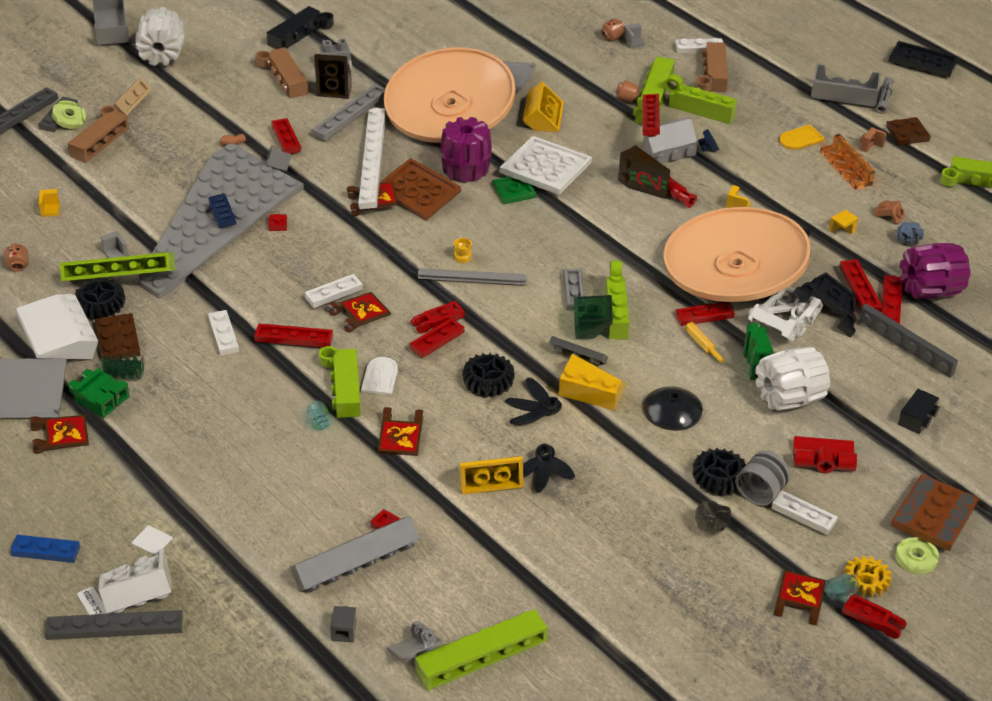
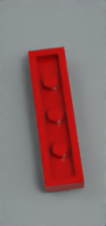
[839,259,883,312]
[881,275,903,324]
[254,323,333,348]

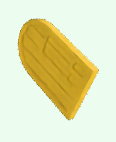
[780,124,825,150]

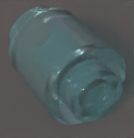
[307,401,332,430]
[824,574,859,600]

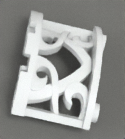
[748,287,823,341]

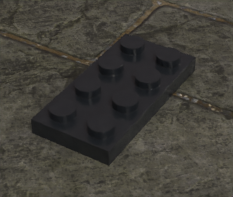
[889,41,959,78]

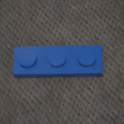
[10,534,80,563]

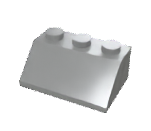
[643,117,698,164]

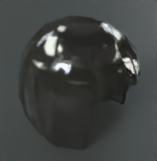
[695,500,731,535]

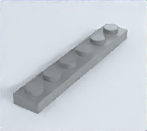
[312,84,385,141]

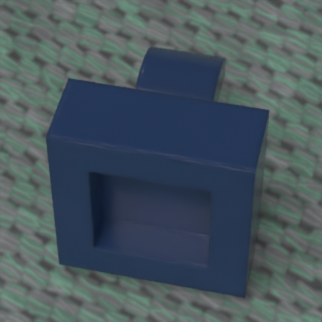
[698,129,719,153]

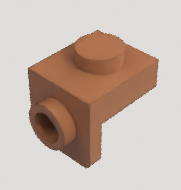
[860,127,887,153]
[874,200,905,224]

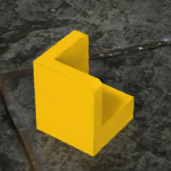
[726,185,751,208]
[38,189,60,217]
[829,209,859,234]

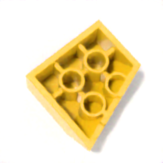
[559,354,626,410]

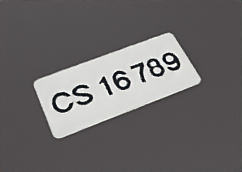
[77,587,107,615]

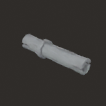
[876,77,894,114]

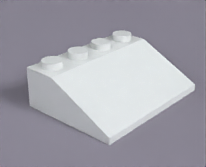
[15,294,98,359]

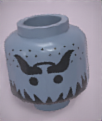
[897,222,924,245]

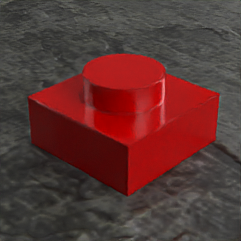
[269,214,287,231]
[370,509,400,530]

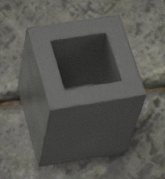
[330,606,357,642]

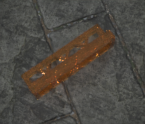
[820,134,875,190]

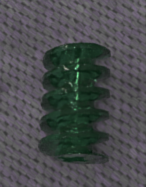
[102,354,145,379]

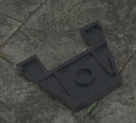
[792,272,856,338]

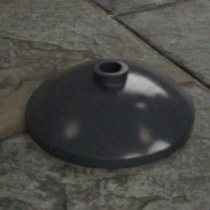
[643,386,703,431]

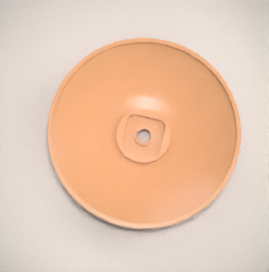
[384,47,516,143]
[663,207,811,302]

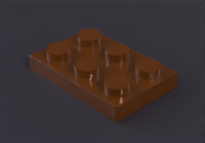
[95,313,141,362]

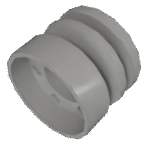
[735,450,791,506]

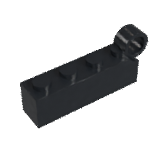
[267,6,334,49]

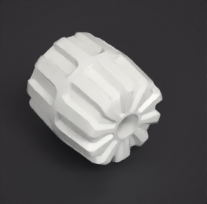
[136,7,184,66]
[755,347,831,411]

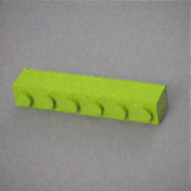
[633,56,675,124]
[60,252,176,281]
[415,609,548,691]

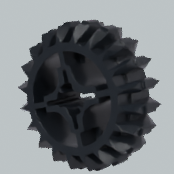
[75,278,126,320]
[462,352,515,397]
[692,447,746,497]

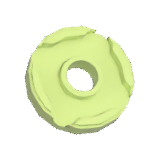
[52,100,86,129]
[895,537,939,574]

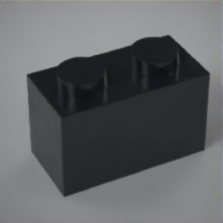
[898,388,940,434]

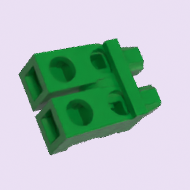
[743,323,773,380]
[68,368,130,418]

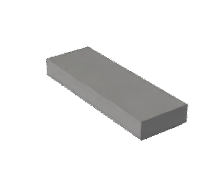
[563,269,585,310]

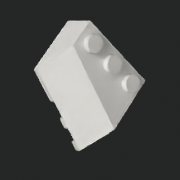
[98,548,172,613]

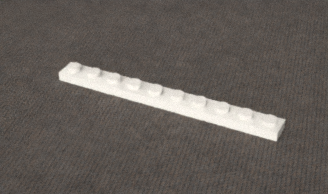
[358,108,386,209]

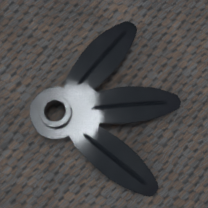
[505,377,562,425]
[523,443,575,493]

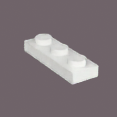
[675,38,723,54]
[305,274,363,308]
[208,310,239,356]
[771,491,838,535]

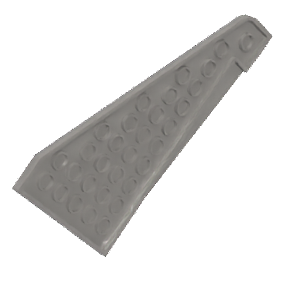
[139,144,304,299]

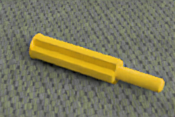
[685,322,724,363]

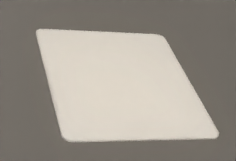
[132,525,173,555]

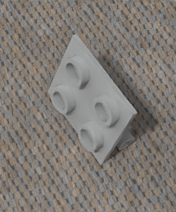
[387,621,443,660]

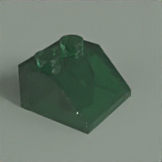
[574,295,613,339]

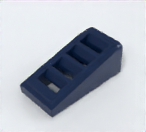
[208,193,236,228]

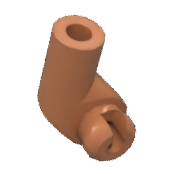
[220,134,246,147]

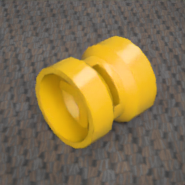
[454,238,472,263]

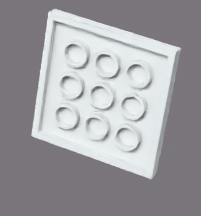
[499,136,592,195]

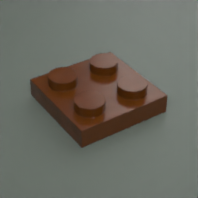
[886,117,931,146]

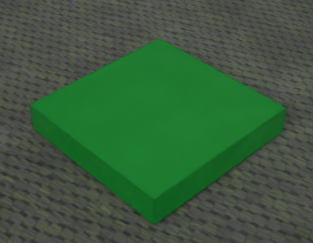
[492,176,536,204]

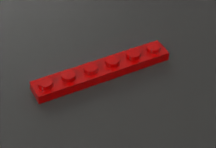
[642,93,660,137]

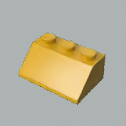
[523,81,564,132]
[459,456,524,495]

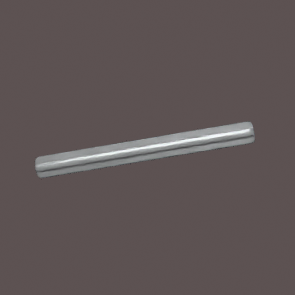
[418,268,527,285]

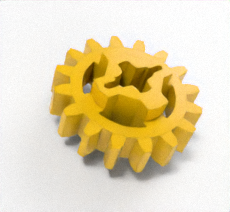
[844,555,892,598]

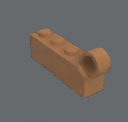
[695,42,728,92]
[255,47,308,99]
[68,106,129,163]

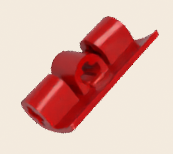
[793,436,857,473]

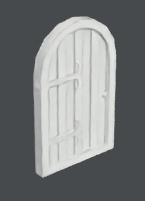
[361,357,398,396]

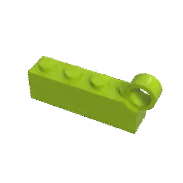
[664,74,737,124]
[940,156,992,188]
[605,260,629,340]
[319,346,361,418]

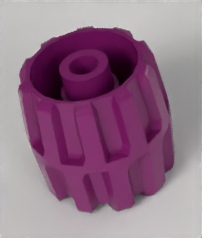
[440,117,492,183]
[899,243,971,298]

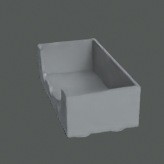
[92,0,129,45]
[811,64,881,107]

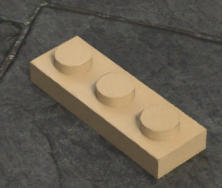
[112,77,152,115]

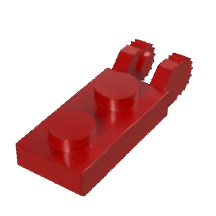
[410,301,465,334]
[842,593,907,639]

